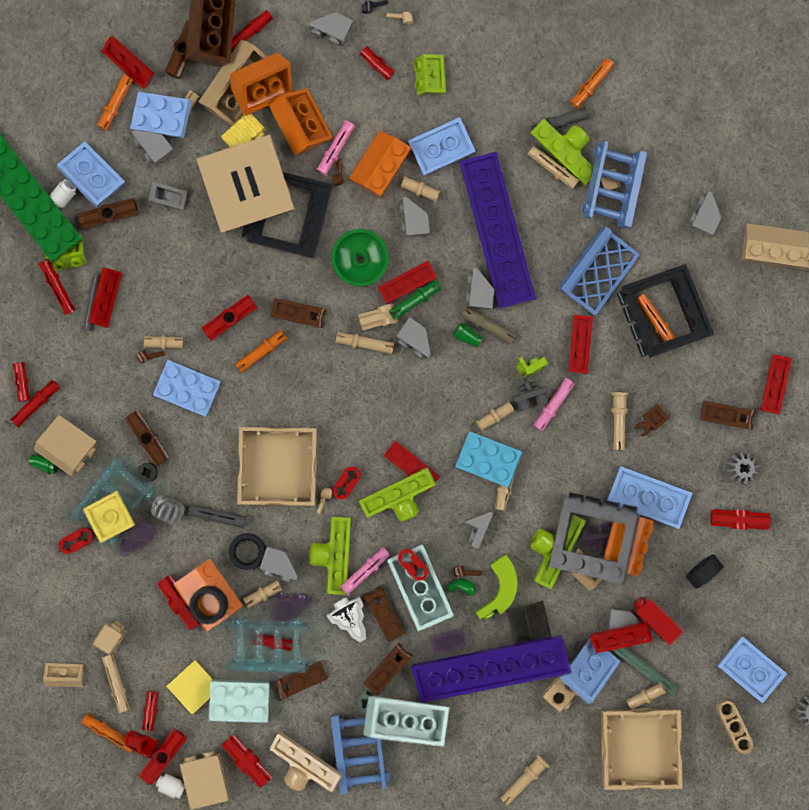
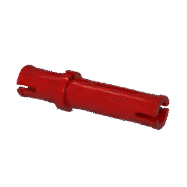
[231,10,274,53]
[38,258,76,315]
[10,379,60,428]

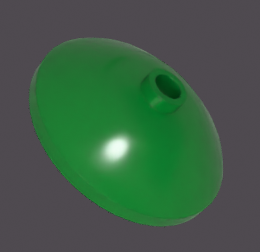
[331,229,389,287]

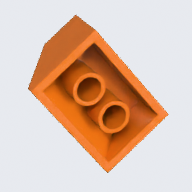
[230,52,292,116]
[269,88,333,156]
[349,131,411,199]
[604,517,654,577]
[173,559,243,632]

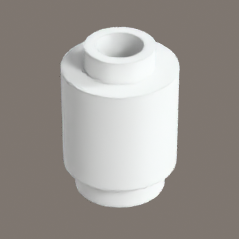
[49,179,76,208]
[156,773,185,799]

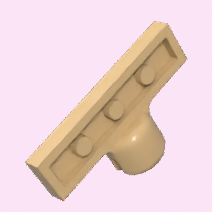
[269,732,343,792]

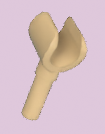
[386,12,413,25]
[316,488,332,514]

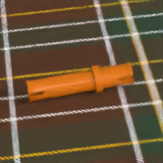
[569,58,615,109]
[97,75,134,131]
[637,293,676,342]
[235,329,288,373]
[81,713,132,754]

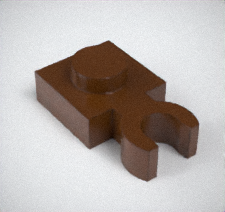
[634,404,669,437]

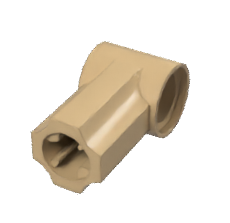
[358,304,399,331]

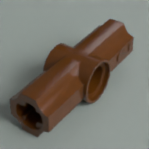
[164,20,189,79]
[78,198,139,230]
[124,410,170,467]

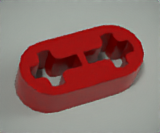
[333,467,361,500]
[59,528,94,554]
[398,549,428,581]

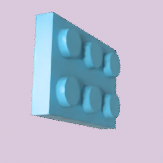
[455,431,523,488]

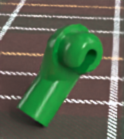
[447,578,476,596]

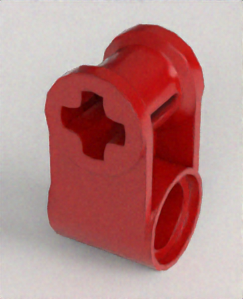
[124,730,159,759]

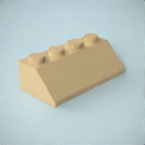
[199,39,267,126]
[741,223,809,271]

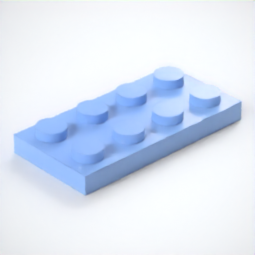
[607,466,692,529]

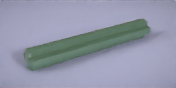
[613,648,677,696]

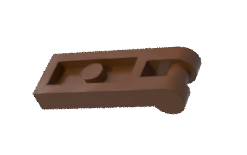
[270,298,327,328]
[700,401,756,430]
[363,586,406,642]
[363,642,413,697]
[271,661,328,701]

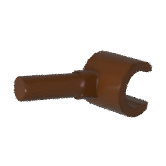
[332,158,344,186]
[136,350,164,363]
[453,565,481,577]

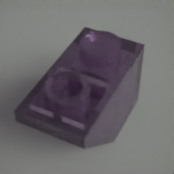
[120,518,157,556]
[272,593,312,622]

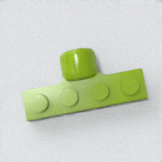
[530,119,593,186]
[359,467,436,522]
[530,514,586,589]
[309,517,351,595]

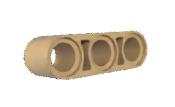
[716,699,753,754]

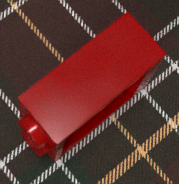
[632,596,684,645]

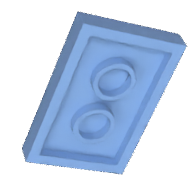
[130,92,192,138]
[408,117,476,176]
[56,141,125,208]
[153,360,221,417]
[717,636,787,703]
[560,638,621,704]

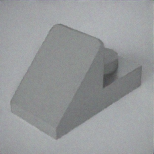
[149,182,187,210]
[464,512,493,549]

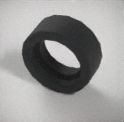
[228,533,266,570]
[686,554,724,589]
[189,585,228,625]

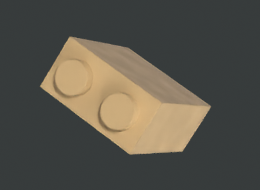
[34,415,97,477]
[180,751,230,810]

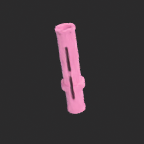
[316,120,355,176]
[533,378,575,432]
[340,547,390,595]

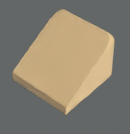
[600,169,622,190]

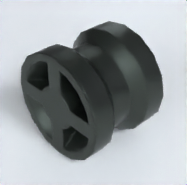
[137,463,158,482]

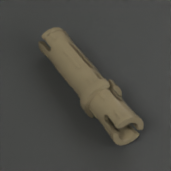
[460,306,516,344]

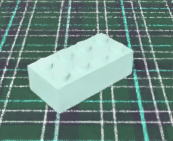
[387,544,454,631]
[363,696,449,746]

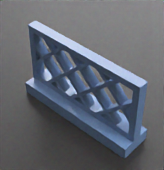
[557,227,640,316]

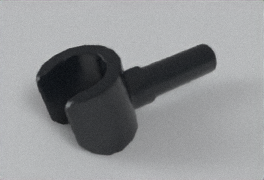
[362,0,388,13]

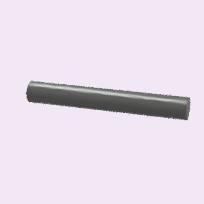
[83,274,100,331]

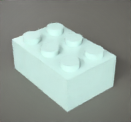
[209,679,270,723]

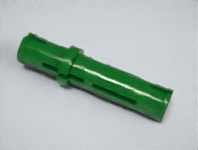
[389,280,441,320]

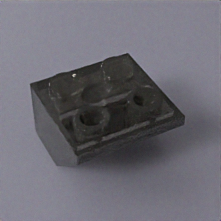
[506,600,552,644]

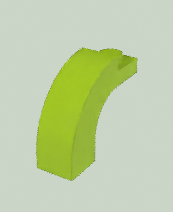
[475,554,517,620]

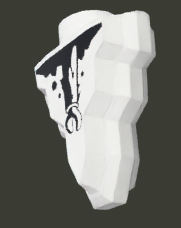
[326,596,366,642]

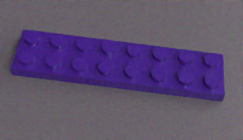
[459,152,536,309]
[411,635,572,703]

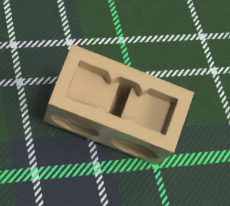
[93,621,127,654]
[541,675,579,712]

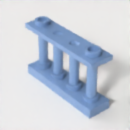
[582,141,647,229]
[331,714,390,794]

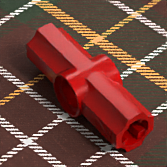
[202,294,258,341]
[710,509,771,530]
[157,574,200,631]
[138,728,187,785]
[221,734,273,788]

